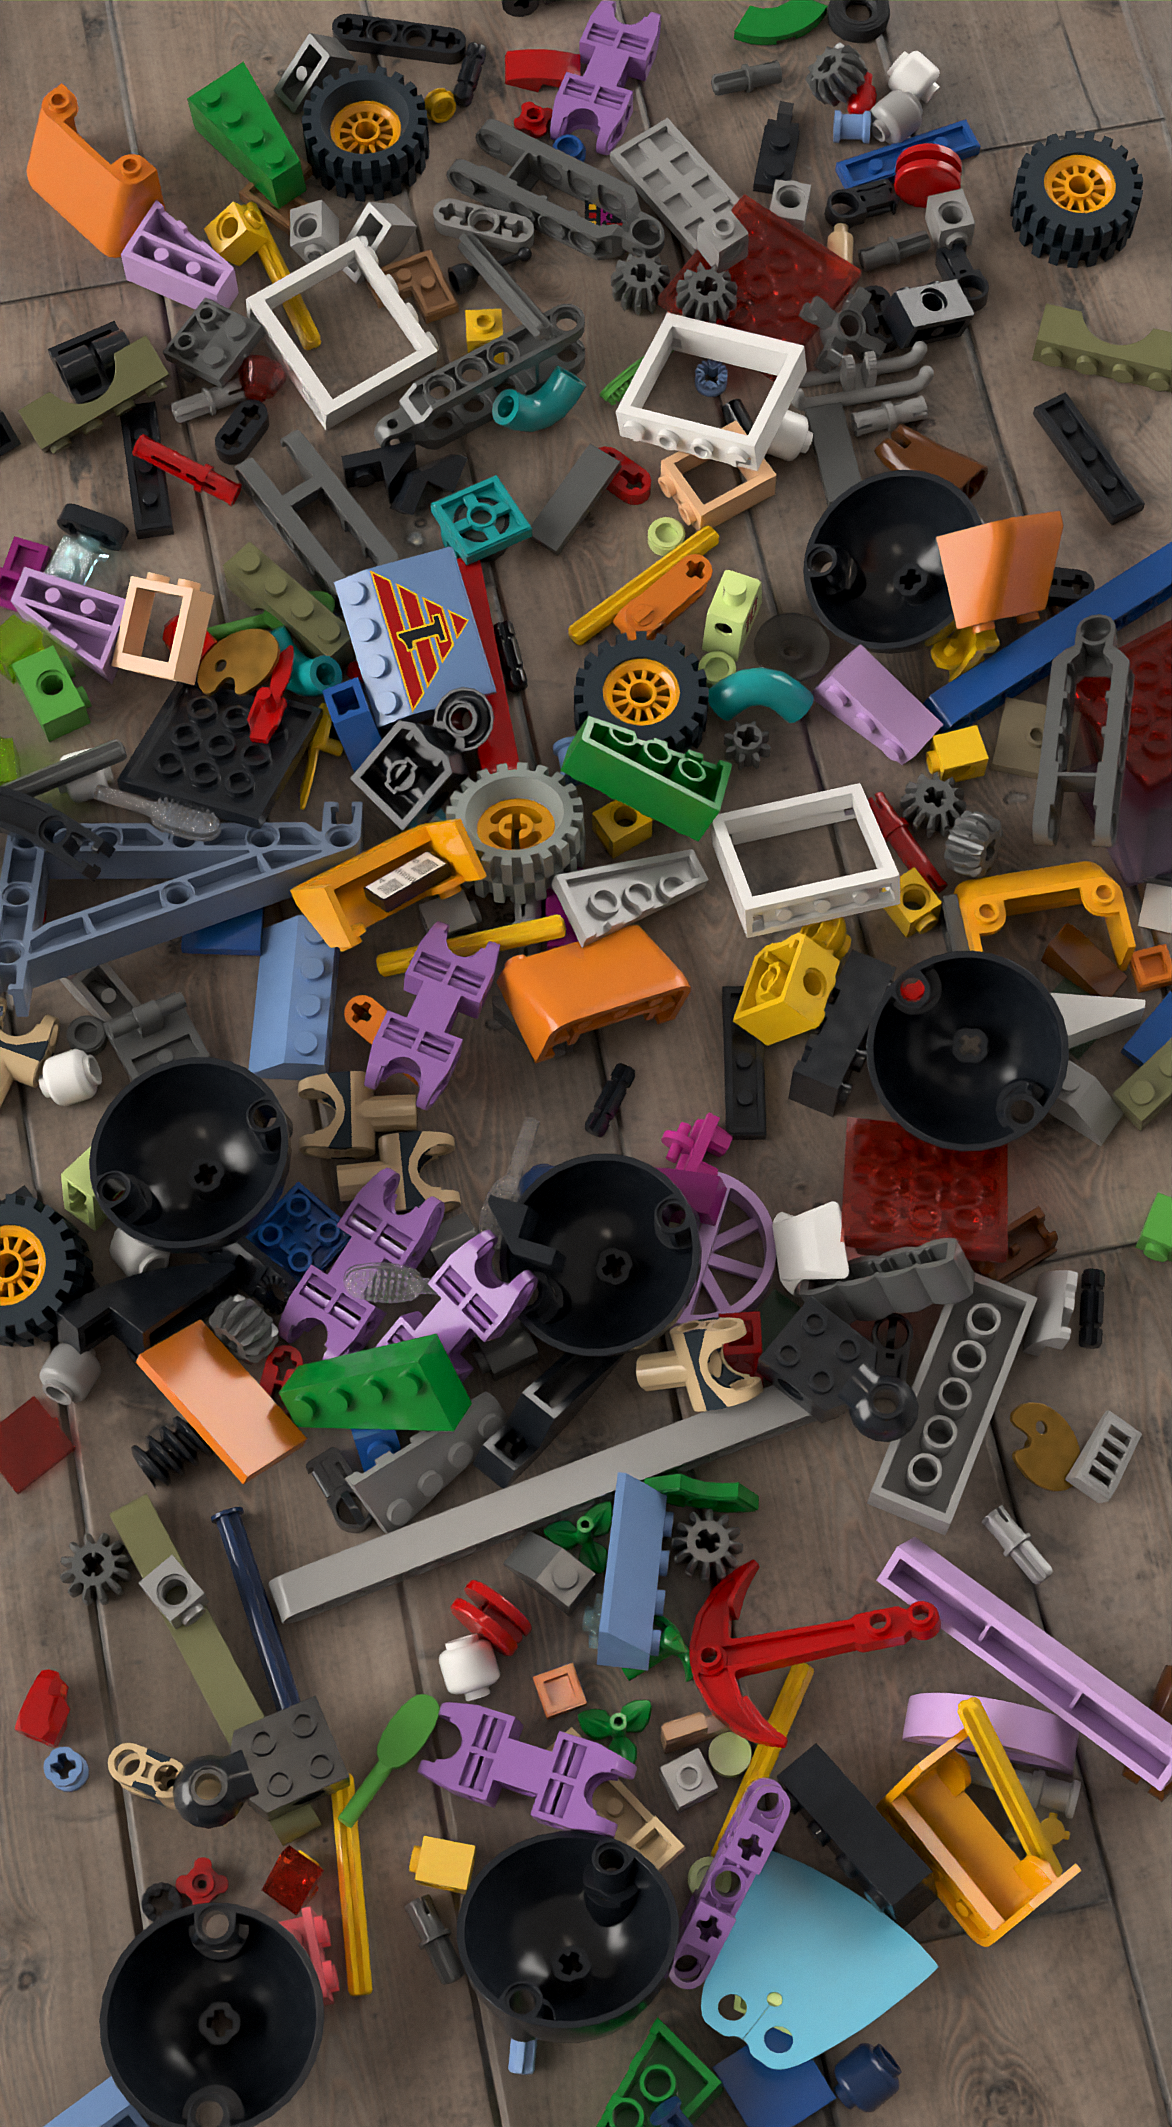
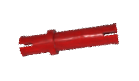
[132,434,242,507]
[867,792,948,894]

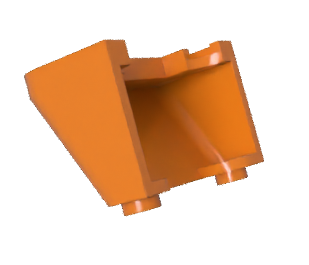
[26,83,166,258]
[936,511,1064,634]
[496,925,691,1063]

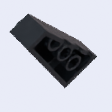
[788,949,896,1117]
[777,1743,938,1929]

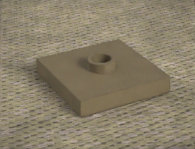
[990,697,1081,780]

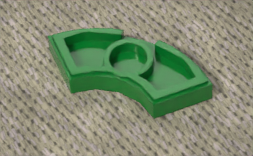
[734,0,828,45]
[644,1474,759,1513]

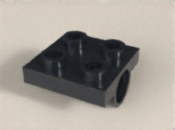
[48,321,130,404]

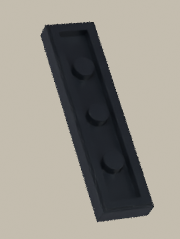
[1033,392,1145,526]
[120,401,174,540]
[722,986,767,1140]

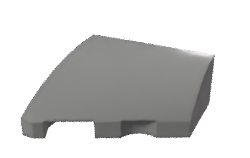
[1023,1270,1078,1356]

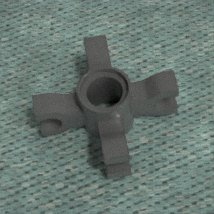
[799,286,887,374]

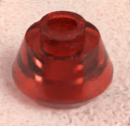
[238,355,287,402]

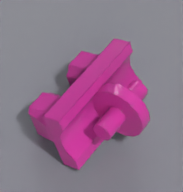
[661,1112,733,1176]

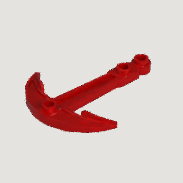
[689,1559,941,1748]

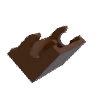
[967,1206,1058,1285]

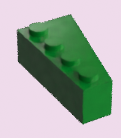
[187,61,307,209]
[561,716,732,842]
[279,1333,472,1431]
[596,2017,724,2127]

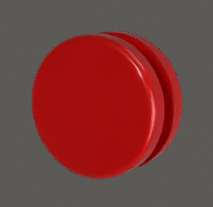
[894,143,962,208]
[450,1580,532,1656]

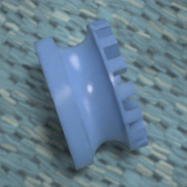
[695,359,728,397]

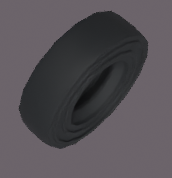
[827,0,890,43]

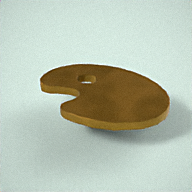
[197,629,280,696]
[1009,1402,1080,1491]

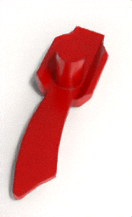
[247,645,294,744]

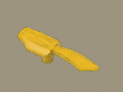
[299,703,343,810]

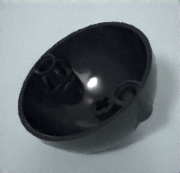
[803,470,983,654]
[866,950,1069,1151]
[89,1057,293,1253]
[499,1154,702,1357]
[457,1831,679,2043]
[99,1902,324,2127]

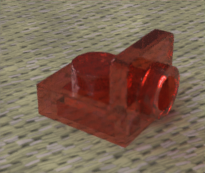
[261,1845,325,1916]

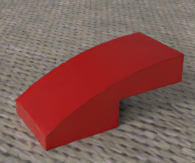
[505,49,581,92]
[718,1311,764,1388]

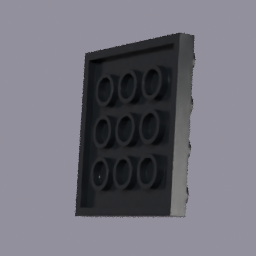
[117,676,323,829]

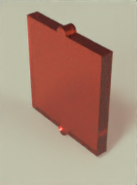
[0,1396,76,1495]

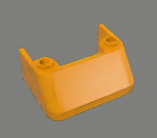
[290,818,487,951]
[953,861,1136,971]
[876,1728,1082,1947]

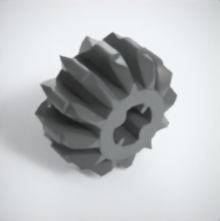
[805,42,868,107]
[611,251,672,316]
[676,262,737,324]
[900,771,967,839]
[944,810,1003,878]
[209,1294,279,1365]
[671,1509,743,1583]
[60,1533,132,1605]

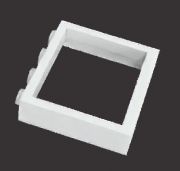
[246,236,439,430]
[616,313,807,471]
[711,783,900,938]

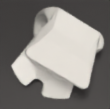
[772,1201,867,1297]

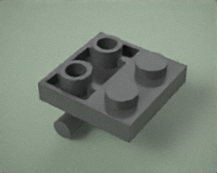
[163,297,266,389]
[103,992,210,1082]

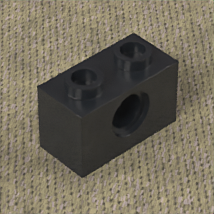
[882,279,975,349]

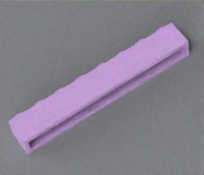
[876,1537,1172,1791]

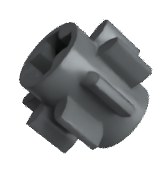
[724,721,771,770]

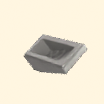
[1065,1410,1142,1503]

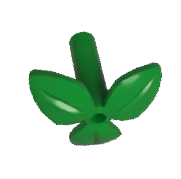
[544,1501,613,1574]
[622,1615,693,1682]
[578,1699,652,1764]

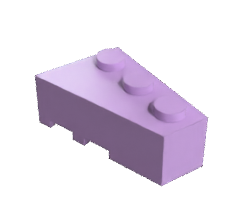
[121,200,239,310]
[11,567,126,684]
[811,644,943,765]

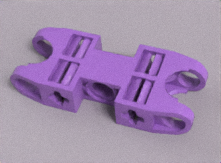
[550,0,661,156]
[364,921,500,1111]
[278,1168,445,1360]
[376,1230,538,1382]
[417,1702,637,1838]
[669,1777,791,1989]

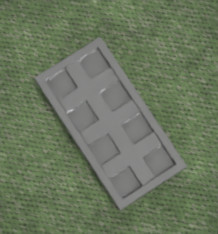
[610,118,753,258]

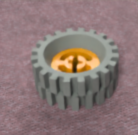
[446,762,586,904]

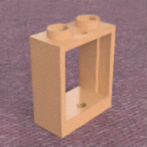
[658,420,777,531]
[111,572,214,685]

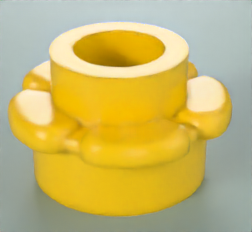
[424,88,456,123]

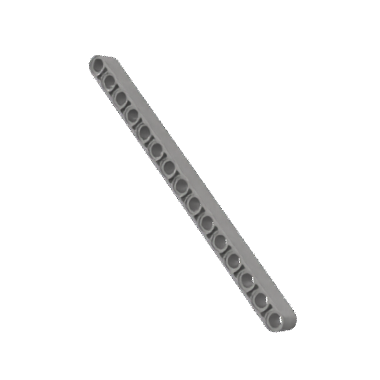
[268,1385,848,1624]

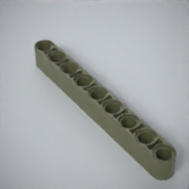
[109,1493,321,1847]

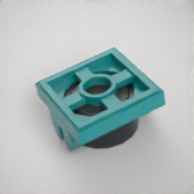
[431,475,532,566]

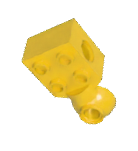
[733,917,851,1046]

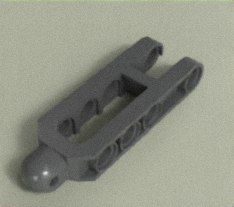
[446,119,665,261]
[374,304,585,450]
[234,429,399,612]
[1032,614,1135,848]

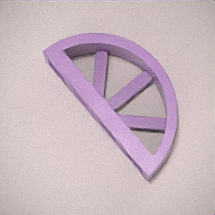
[670,1172,776,1330]
[902,1693,1079,1775]

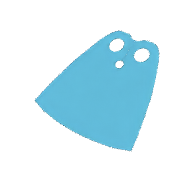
[701,1851,939,2070]

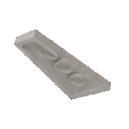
[551,849,709,948]
[345,1391,509,1534]

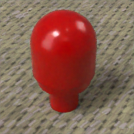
[847,72,877,114]

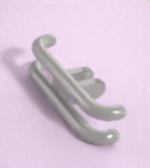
[791,341,934,411]

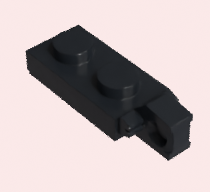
[753,101,800,194]

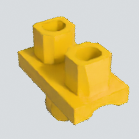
[931,626,1000,683]

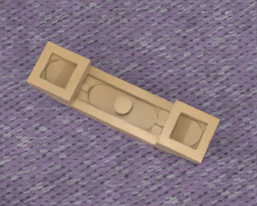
[546,1727,685,1872]

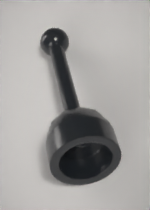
[448,247,532,295]

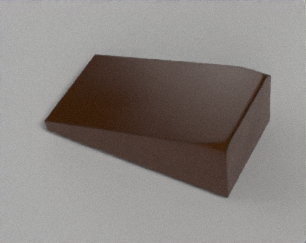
[1041,922,1128,997]

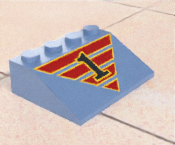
[334,547,497,730]

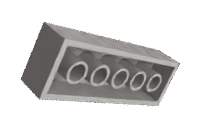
[867,1273,1037,1535]

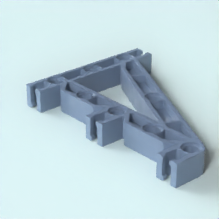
[0,802,365,1017]

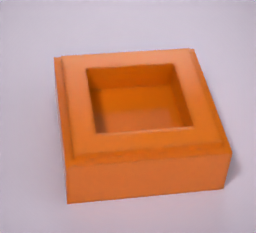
[1129,944,1172,993]
[533,1663,587,1720]

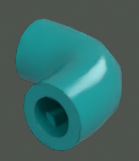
[492,366,587,433]
[269,626,342,697]
[708,667,814,723]

